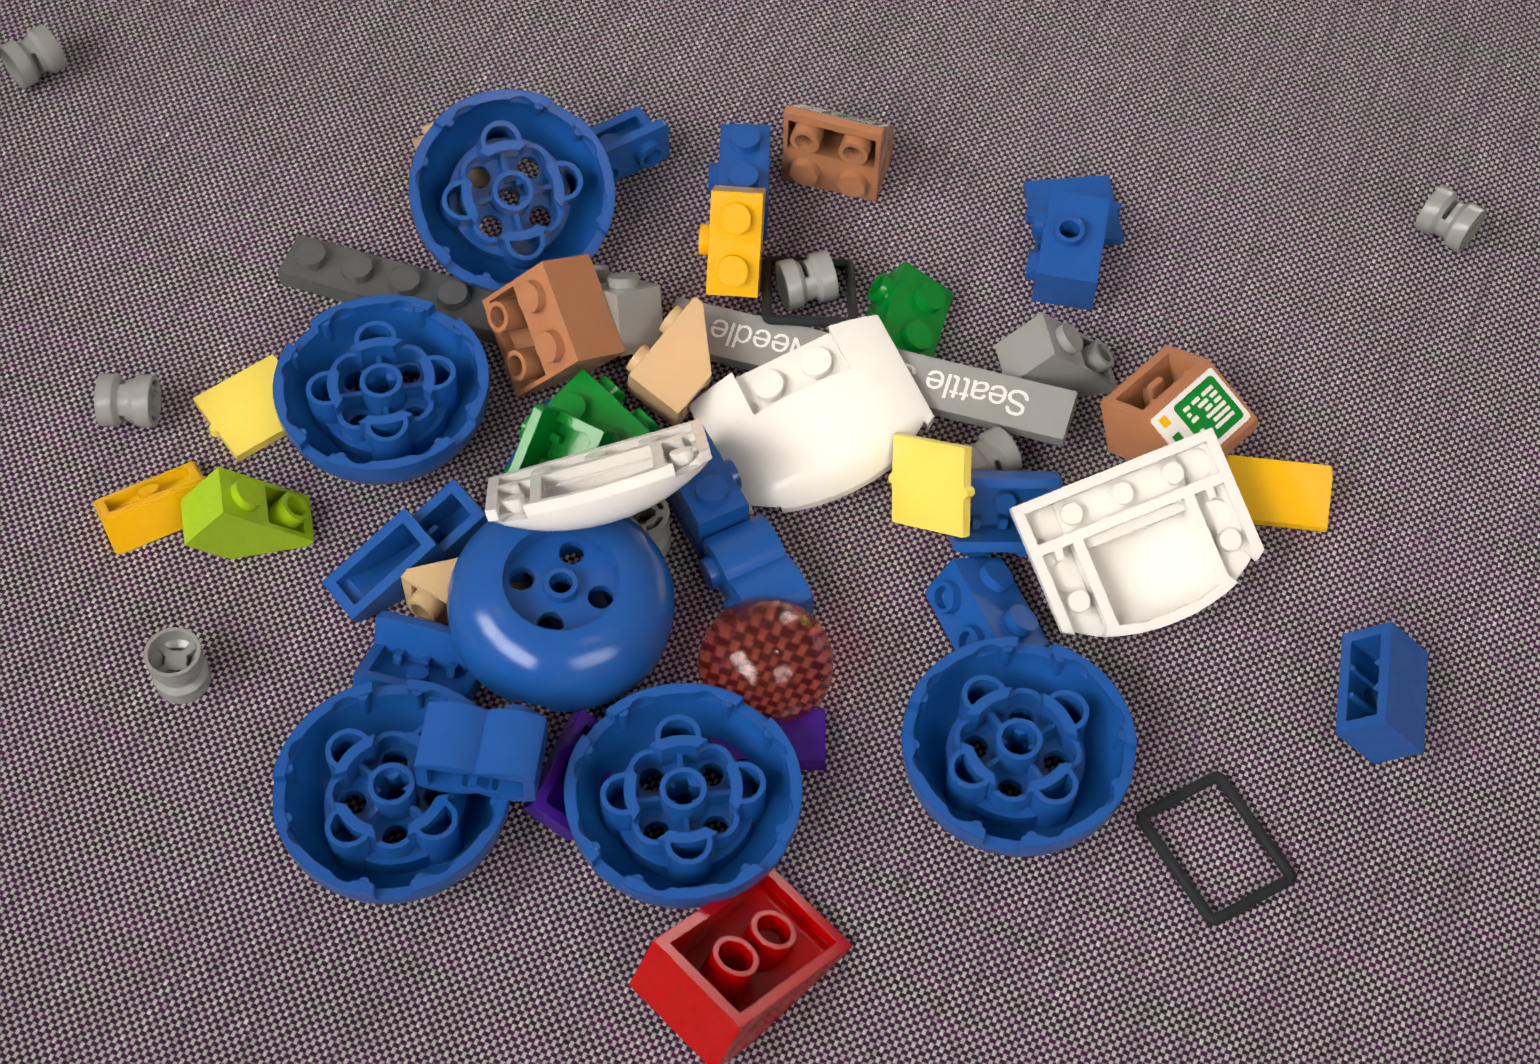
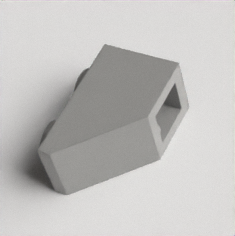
[593,264,663,356]
[994,312,1118,397]

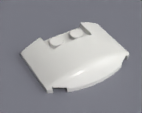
[688,315,935,514]
[485,418,713,531]
[1009,427,1265,638]

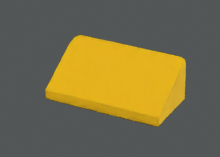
[1225,455,1333,532]
[93,461,205,554]

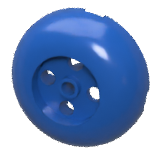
[408,89,615,293]
[273,295,490,485]
[447,517,675,712]
[901,636,1137,857]
[272,679,510,904]
[564,683,803,909]

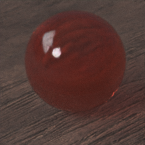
[698,596,833,724]

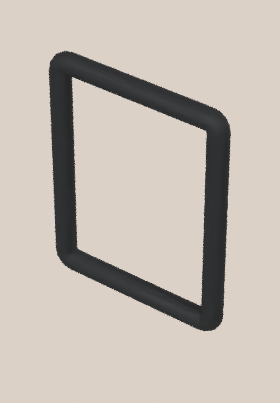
[761,256,858,327]
[1136,771,1296,926]

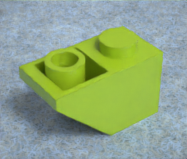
[180,466,315,559]

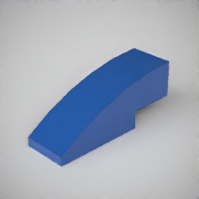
[322,479,488,623]

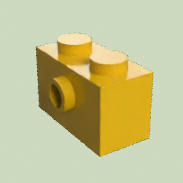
[699,185,766,298]

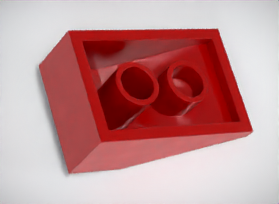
[629,869,852,1064]

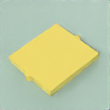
[193,354,286,462]
[888,433,975,538]

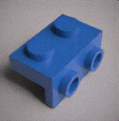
[582,106,670,183]
[946,470,1062,558]
[925,557,1050,650]
[353,610,482,701]

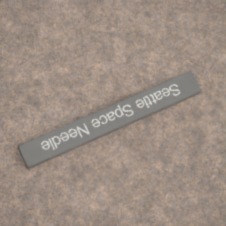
[672,297,1078,447]

